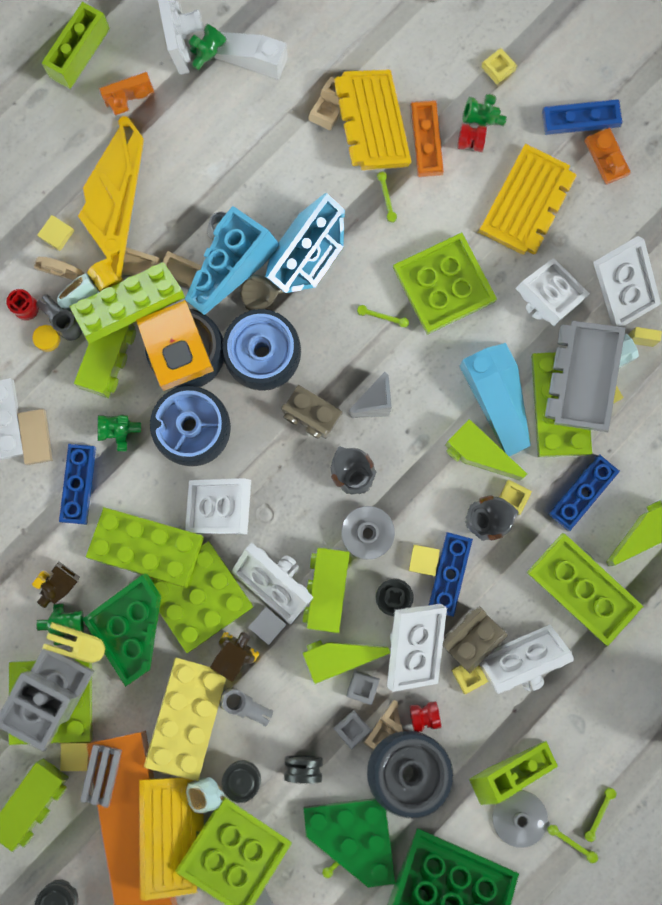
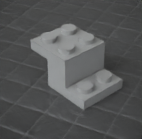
[0,649,94,751]

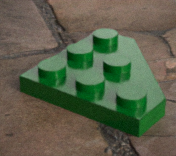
[82,573,161,687]
[303,798,395,888]

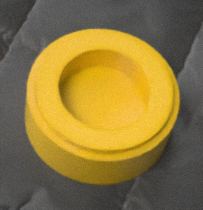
[32,325,60,352]

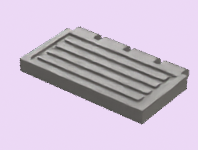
[545,321,626,433]

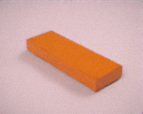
[411,100,444,177]

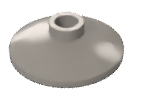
[341,506,395,560]
[493,790,548,848]

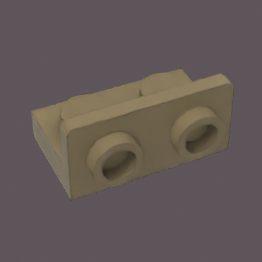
[281,385,342,439]
[443,606,508,674]

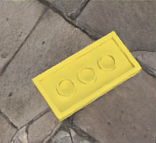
[144,658,226,781]

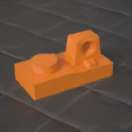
[99,72,154,115]
[585,127,631,185]

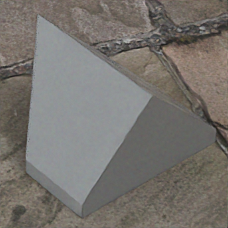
[349,372,392,418]

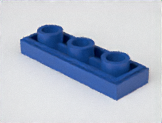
[59,444,96,525]
[548,454,620,532]
[428,532,473,617]

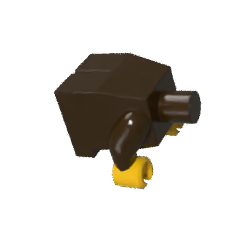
[32,561,80,608]
[210,632,259,682]

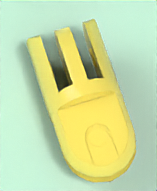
[42,622,105,663]

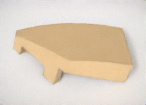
[308,76,341,131]
[363,700,403,750]

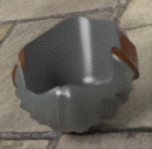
[330,446,377,495]
[465,495,518,541]

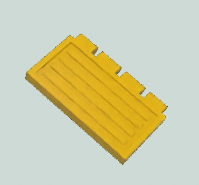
[334,69,412,171]
[478,143,577,255]
[139,777,204,901]

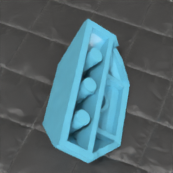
[265,193,345,293]

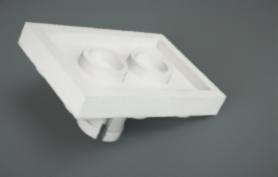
[158,0,204,75]
[593,236,661,327]
[516,258,590,326]
[0,378,23,460]
[185,478,251,534]
[231,543,313,625]
[387,604,447,692]
[480,625,574,694]

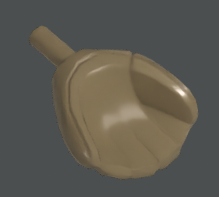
[240,275,290,311]

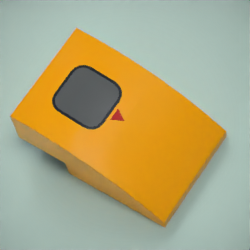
[136,300,214,391]

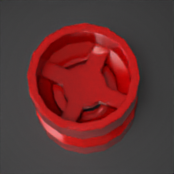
[457,123,487,152]
[6,289,39,321]
[409,701,441,732]

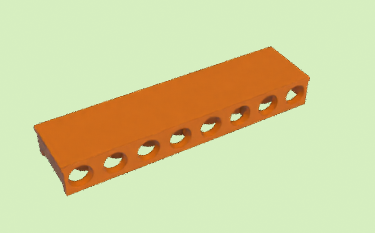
[87,731,177,905]

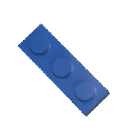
[542,99,623,135]

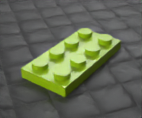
[69,262,185,344]
[531,352,592,457]
[86,507,204,588]
[526,533,643,646]

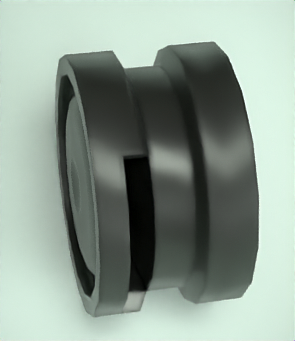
[376,579,414,616]
[284,755,323,784]
[222,760,261,803]
[35,880,78,905]

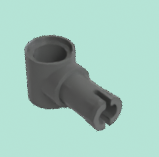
[36,294,82,341]

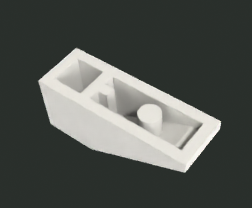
[213,32,288,80]

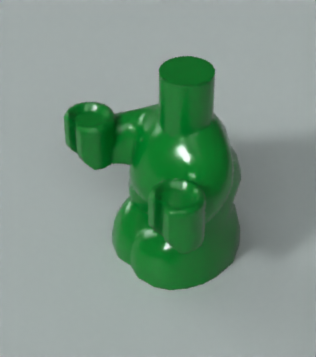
[188,24,227,70]
[462,94,507,126]
[97,415,141,452]
[36,603,84,645]

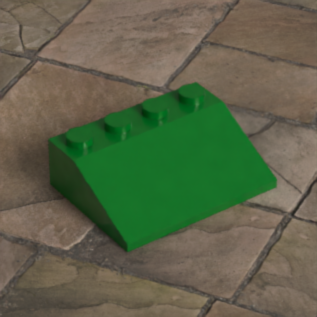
[387,828,519,905]

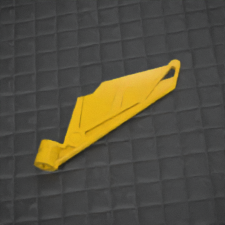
[78,116,144,292]

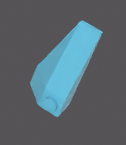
[185,206,280,315]
[459,343,531,457]

